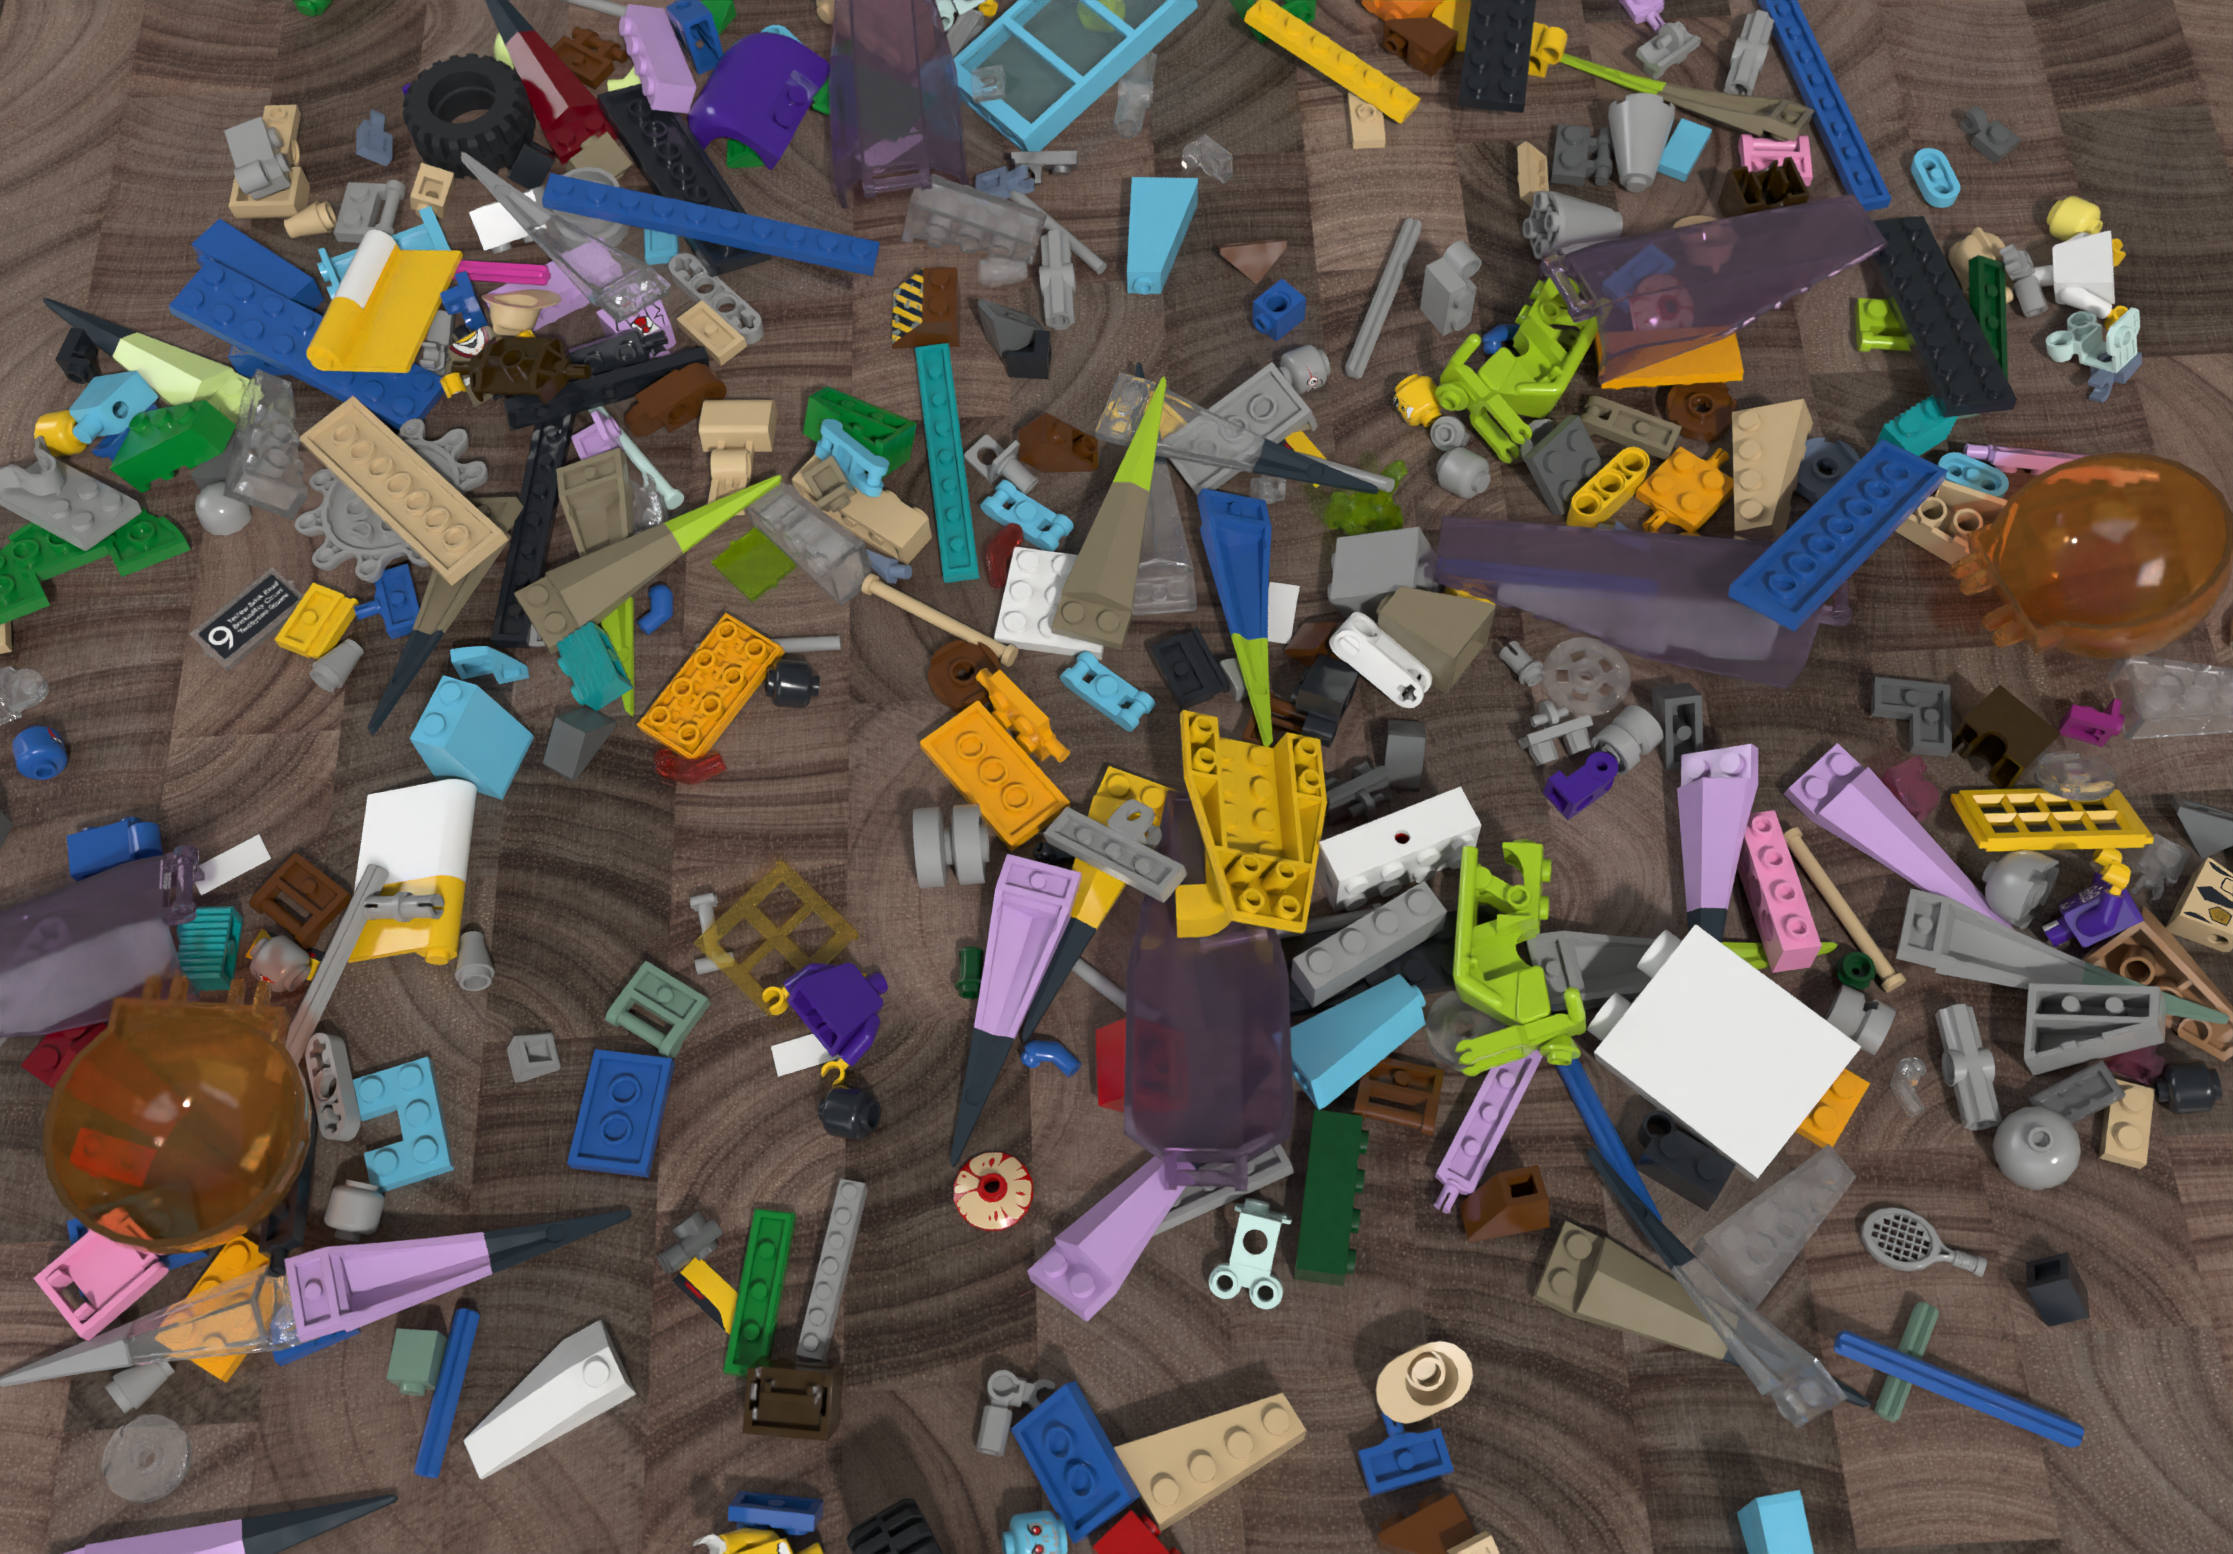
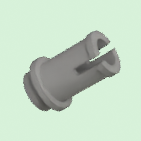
[1499,641,1545,687]

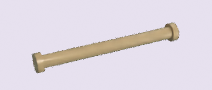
[861,573,1018,667]
[1783,827,1906,993]

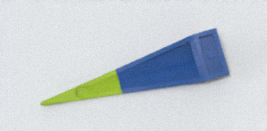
[1197,488,1273,747]

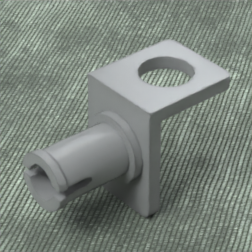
[964,434,1039,495]

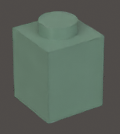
[386,1328,448,1396]

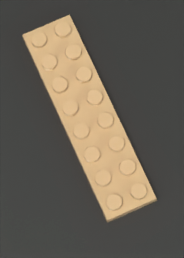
[298,396,508,586]

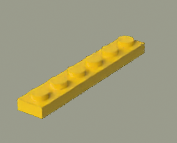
[1244,0,1421,124]

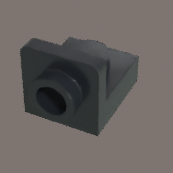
[55,327,100,384]

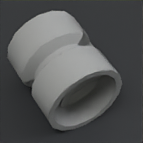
[1591,705,1664,775]
[1824,984,1896,1055]

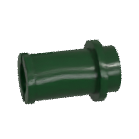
[955,947,984,999]

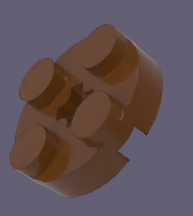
[1664,382,1737,443]
[928,640,1001,713]

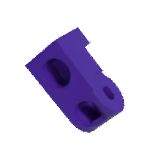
[1543,752,1619,821]

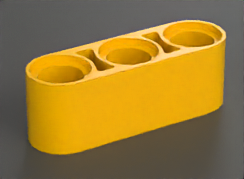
[1566,447,1650,536]

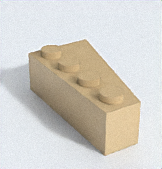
[1732,399,1813,553]
[1114,1393,1307,1532]

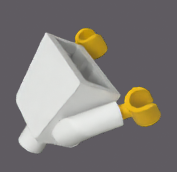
[2032,231,2128,330]

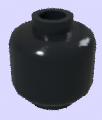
[765,659,820,708]
[2154,1059,2222,1115]
[818,1085,881,1140]

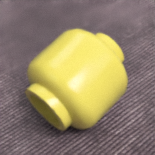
[2047,196,2103,242]

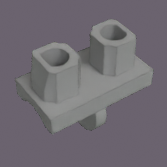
[1636,21,1701,80]
[1518,700,1593,766]

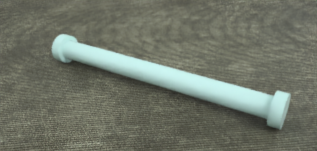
[588,406,684,510]

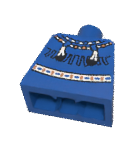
[666,0,724,75]

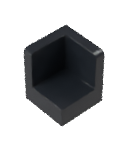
[507,137,555,190]
[1006,330,1052,379]
[2026,1252,2089,1326]

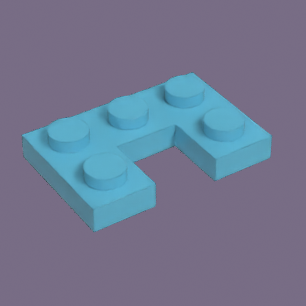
[353,1057,455,1193]

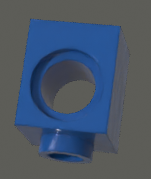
[1252,279,1306,342]

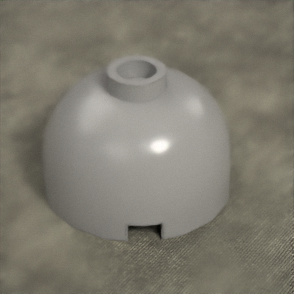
[1982,850,2059,930]
[1992,1106,2081,1191]

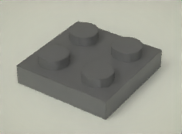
[1523,415,1604,516]

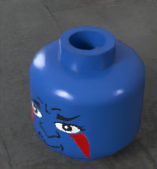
[12,725,68,780]

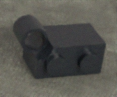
[1290,654,1360,748]
[1635,1110,1736,1212]

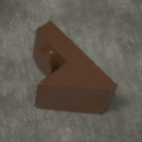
[1284,622,1347,666]

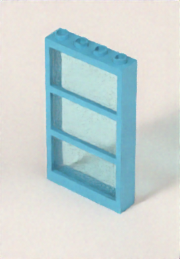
[941,0,1198,152]

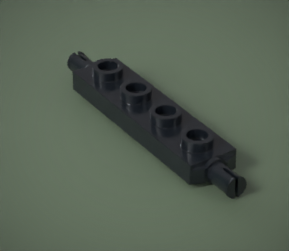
[491,327,669,401]
[258,1083,317,1278]

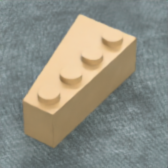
[1895,480,2014,582]

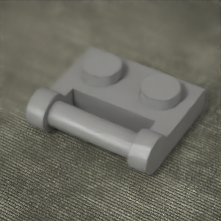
[334,180,406,243]

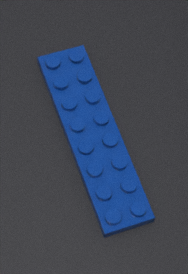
[169,259,445,431]
[1727,439,1948,632]

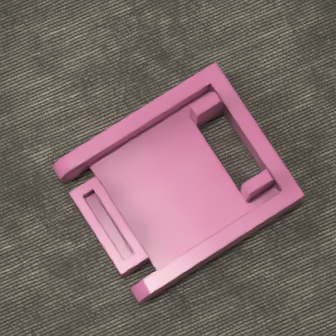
[33,1210,169,1341]

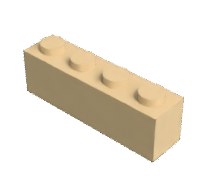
[792,454,932,565]

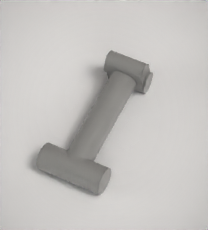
[690,892,736,975]

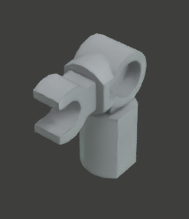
[1999,244,2049,318]
[420,310,455,376]
[975,1370,1055,1457]

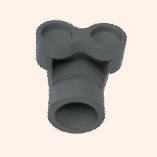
[656,1210,723,1274]

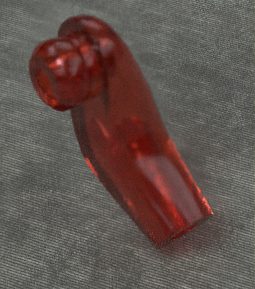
[984,523,1024,588]
[653,749,727,785]

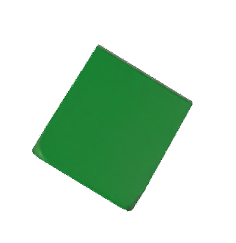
[701,0,737,35]
[726,138,765,168]

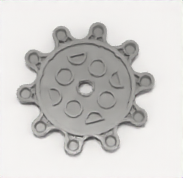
[295,418,488,583]

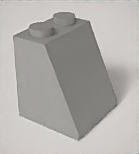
[1328,527,1442,621]

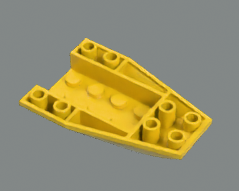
[1180,710,1327,934]

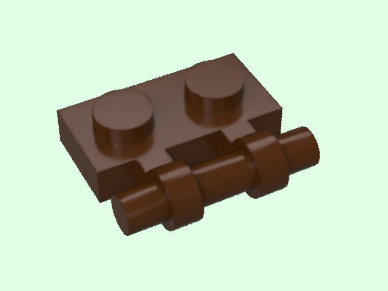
[551,26,628,90]

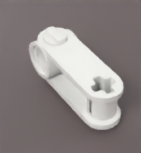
[1329,612,1432,708]

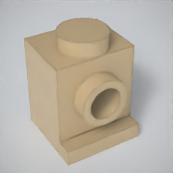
[410,163,455,219]

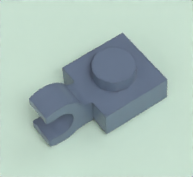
[356,109,393,166]
[975,165,1035,207]
[2088,351,2142,403]

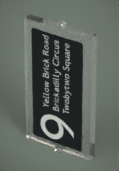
[189,567,304,671]

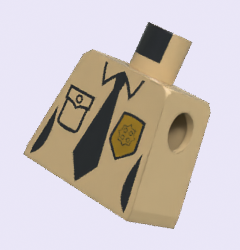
[2165,857,2233,952]

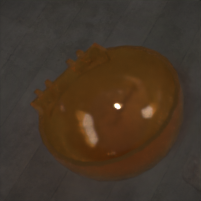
[1949,452,2233,661]
[42,974,312,1255]

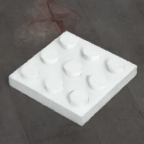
[994,547,1104,660]

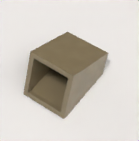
[1376,586,1496,694]

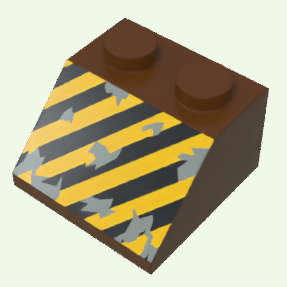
[892,267,961,349]

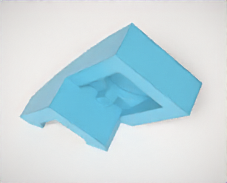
[450,646,530,684]

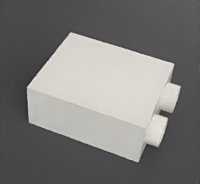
[1587,924,1861,1183]

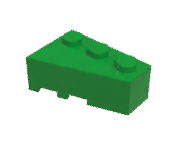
[803,386,917,478]
[109,400,236,493]

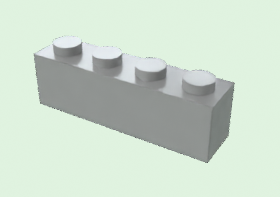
[1291,881,1447,1007]

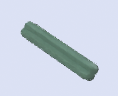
[1874,1302,1939,1422]

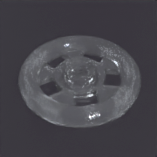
[1542,637,1631,716]

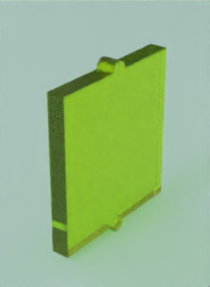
[711,527,797,603]

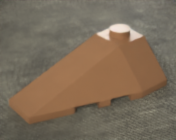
[2081,905,2233,1061]

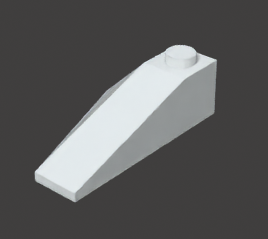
[463,1320,636,1480]

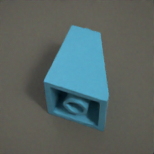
[410,675,534,800]

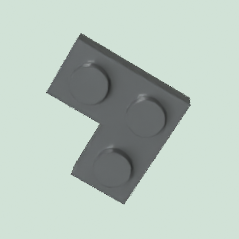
[1871,677,1952,757]

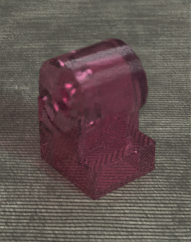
[1881,755,1939,823]
[2108,1028,2166,1085]

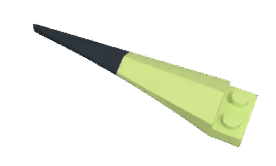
[43,298,265,424]

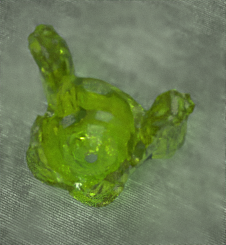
[1322,459,1408,536]

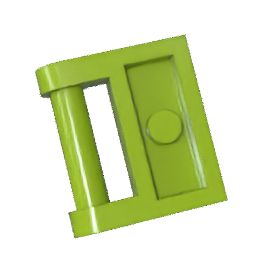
[1855,298,1911,352]

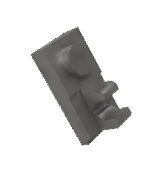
[1011,151,1078,185]

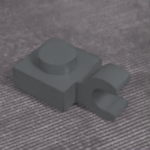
[1959,105,2021,164]

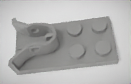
[1162,362,1318,496]
[0,436,142,551]

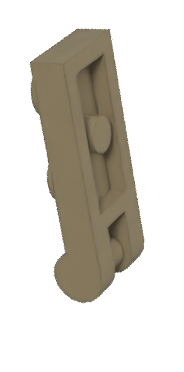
[1580,395,1682,460]

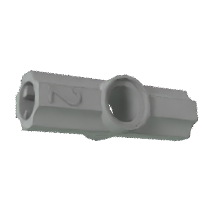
[1724,10,1774,96]
[1039,230,1076,330]
[1935,1004,2002,1131]

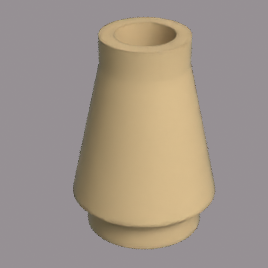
[284,201,337,239]

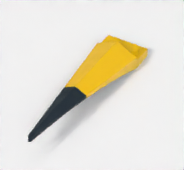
[1022,766,1179,1043]

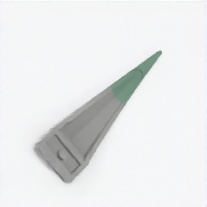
[1896,889,2230,1024]

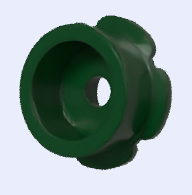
[1836,952,1876,990]

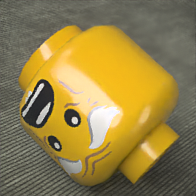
[1393,374,1443,427]

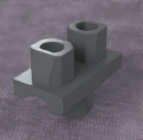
[1325,762,1392,826]

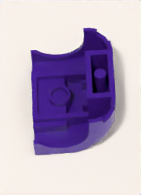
[687,32,834,170]

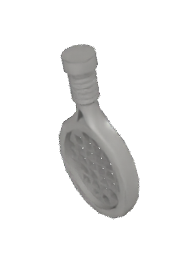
[1860,1207,1987,1277]

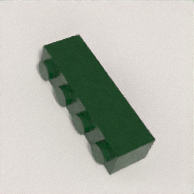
[1294,1109,1369,1286]

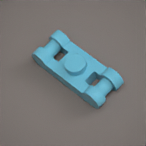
[815,419,889,497]
[980,479,1074,552]
[1060,650,1156,732]

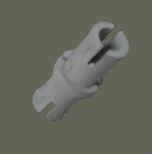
[364,892,444,922]

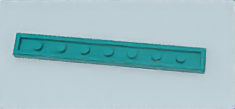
[915,343,980,583]

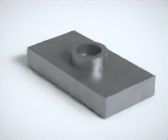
[2028,1060,2126,1125]

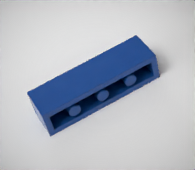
[191,219,324,311]

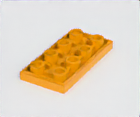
[1594,324,1744,389]
[637,613,785,766]

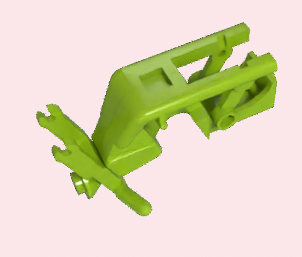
[1435,269,1611,463]
[1453,839,1587,1077]

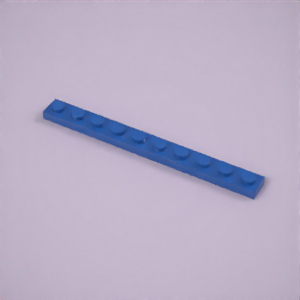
[1757,0,1892,213]
[542,173,880,276]

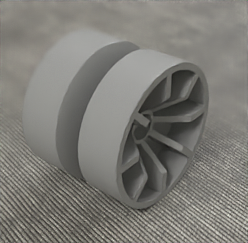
[913,803,990,889]

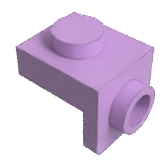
[571,410,624,460]

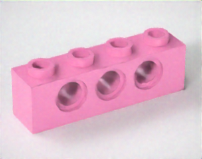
[1737,810,1822,973]

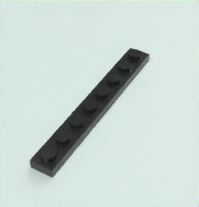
[490,413,576,649]

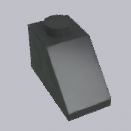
[1652,682,1703,771]

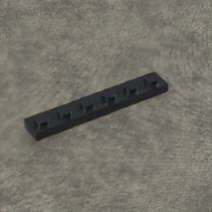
[503,346,709,431]

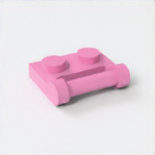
[1738,134,1813,186]

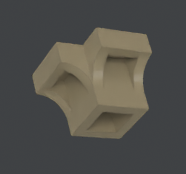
[565,132,633,181]

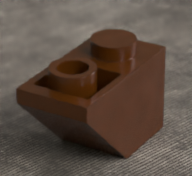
[1382,17,1458,77]
[1018,412,1098,473]
[1459,1165,1550,1243]
[1374,1492,1477,1554]

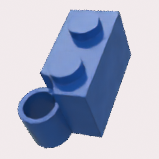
[67,817,163,891]

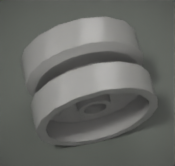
[550,167,630,250]

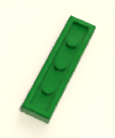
[723,1209,797,1377]

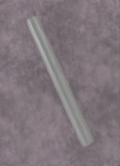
[1345,217,1422,379]
[269,864,389,1081]

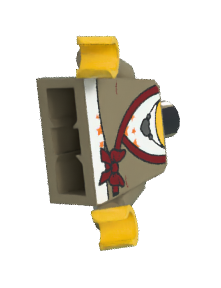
[440,325,536,407]

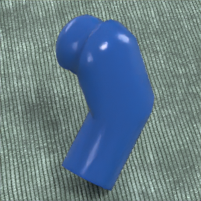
[1482,324,1520,354]
[636,585,673,636]
[1021,1040,1082,1078]

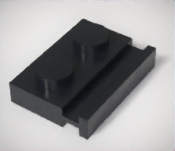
[1149,627,1229,712]

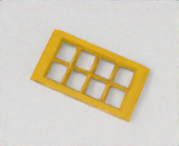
[1950,786,2154,852]

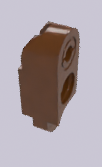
[624,363,727,437]

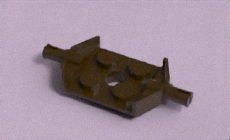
[451,337,592,404]

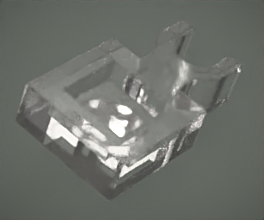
[629,472,669,535]
[2130,833,2192,905]

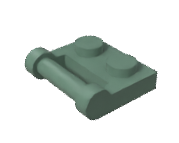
[605,961,711,1059]

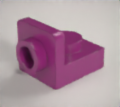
[2058,698,2125,747]

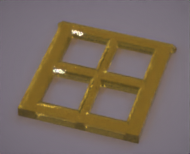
[694,860,859,1019]

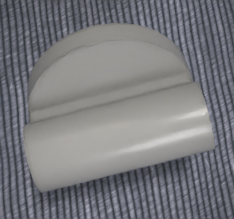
[1431,416,1470,451]

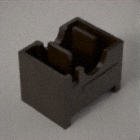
[1718,156,1810,240]
[1952,685,2061,789]
[742,1355,845,1441]

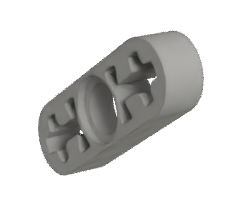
[305,1033,361,1142]

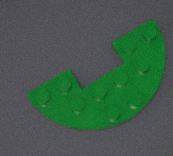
[0,507,190,625]

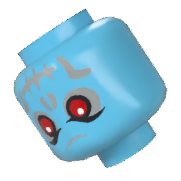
[1001,1510,1067,1554]

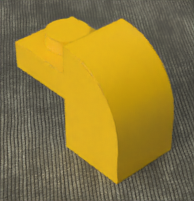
[1175,850,1231,938]

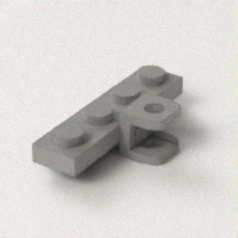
[1043,799,1187,903]

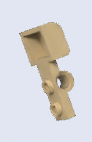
[229,105,310,219]
[699,400,778,515]

